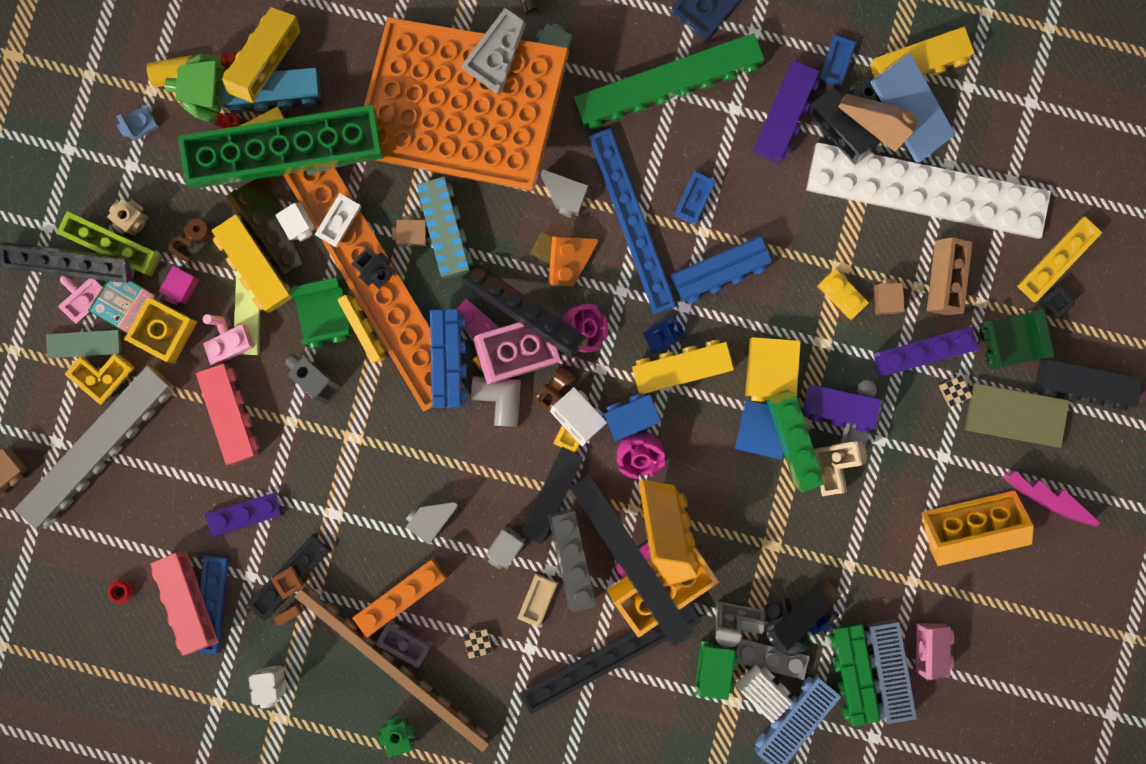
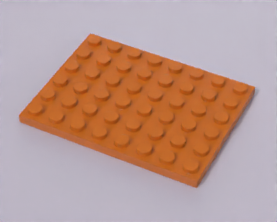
[364,17,569,191]

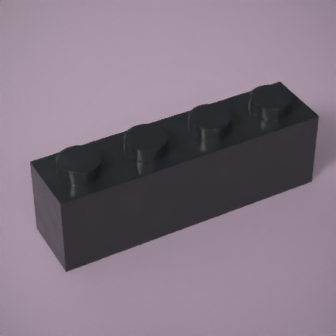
[1035,359,1143,411]

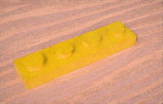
[1017,216,1102,302]

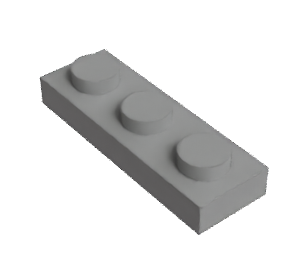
[735,638,810,680]

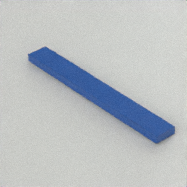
[588,128,676,315]

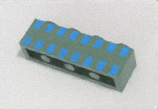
[416,177,473,279]

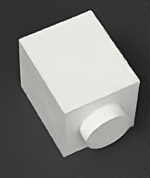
[276,203,315,242]

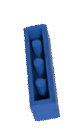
[671,236,772,304]
[430,309,467,408]

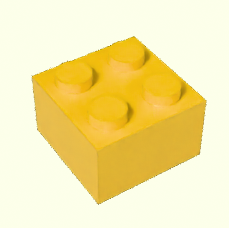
[124,296,198,364]

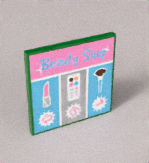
[87,281,156,333]

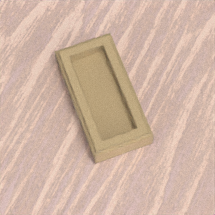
[517,573,558,628]

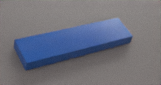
[197,555,229,654]

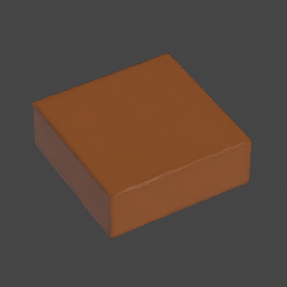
[271,566,305,599]
[274,603,304,625]

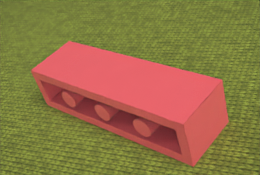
[196,364,260,465]
[151,552,219,656]

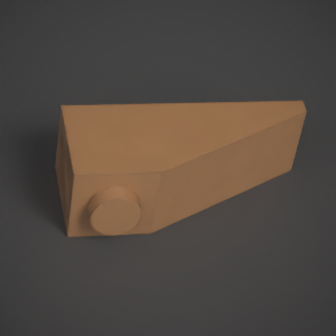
[838,94,918,152]

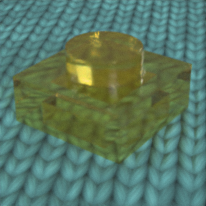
[530,232,552,264]

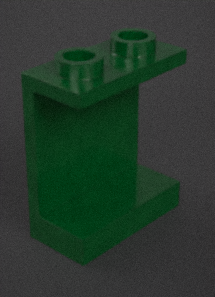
[979,309,1054,370]

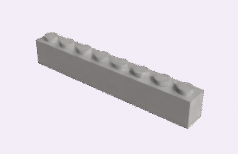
[14,366,174,529]

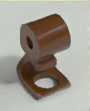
[168,219,211,264]
[534,364,577,411]

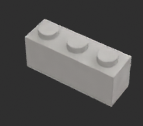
[486,526,526,569]

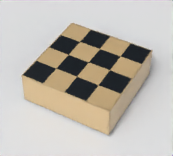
[938,375,972,407]
[463,628,493,659]

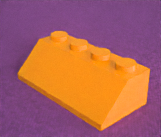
[639,480,699,586]
[922,490,1033,566]

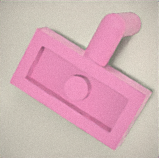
[58,275,104,323]
[203,314,255,366]

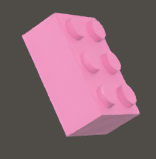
[473,323,560,385]

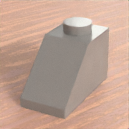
[541,170,588,218]
[406,501,460,544]

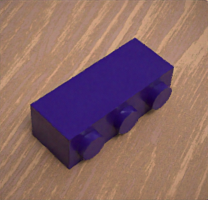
[802,384,883,433]

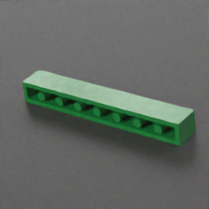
[574,33,764,130]

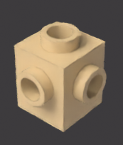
[107,199,149,236]

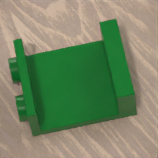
[289,277,352,349]

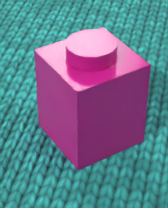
[159,266,200,306]

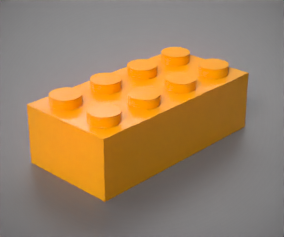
[607,546,719,638]

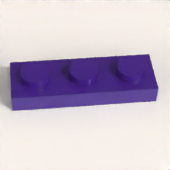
[205,492,283,537]

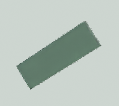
[46,330,122,359]

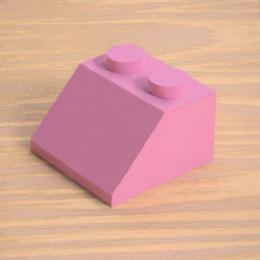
[915,623,954,679]

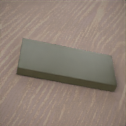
[964,383,1069,448]

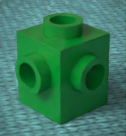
[378,716,415,757]

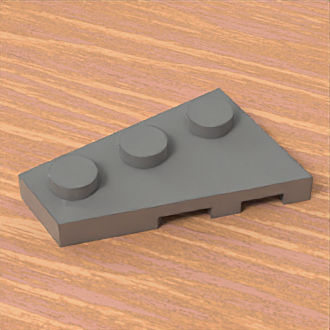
[461,8,526,96]

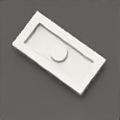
[315,193,361,248]

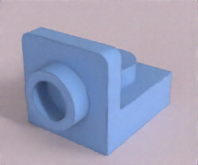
[116,105,159,141]

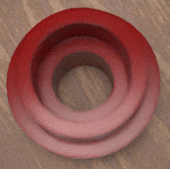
[108,579,133,604]

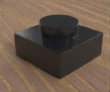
[1039,285,1076,320]

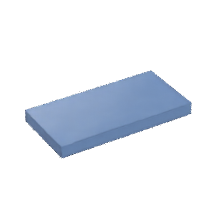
[870,54,955,162]

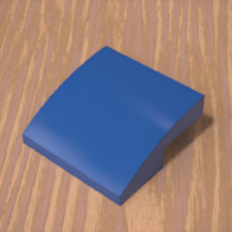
[735,399,783,460]

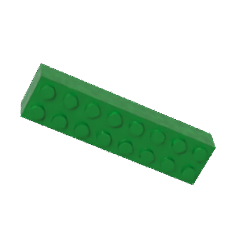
[178,105,384,189]

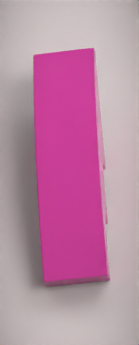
[1002,470,1100,526]

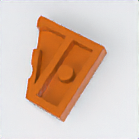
[548,236,598,286]

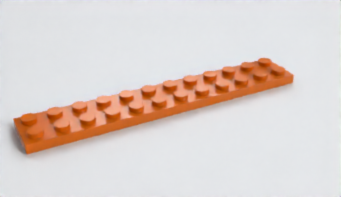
[284,167,466,412]

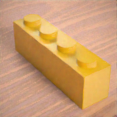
[222,7,301,103]
[870,27,974,78]
[211,215,292,313]
[632,339,734,394]

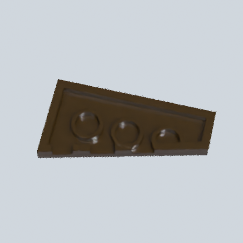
[226,177,302,277]

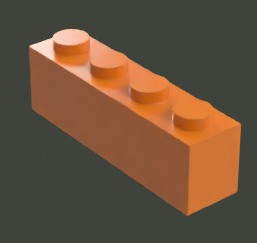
[353,558,448,637]

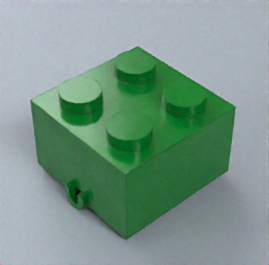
[694,640,738,700]

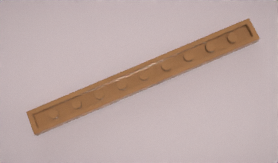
[295,587,490,752]

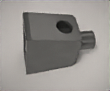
[285,353,342,405]

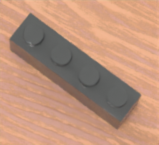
[548,509,596,612]

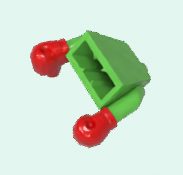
[165,52,241,129]

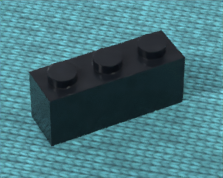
[808,87,881,165]

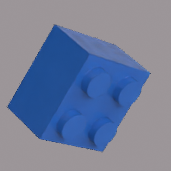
[604,392,661,441]

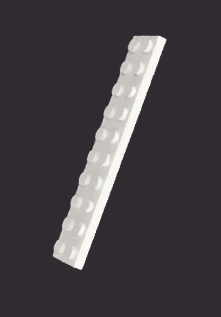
[806,143,1051,239]

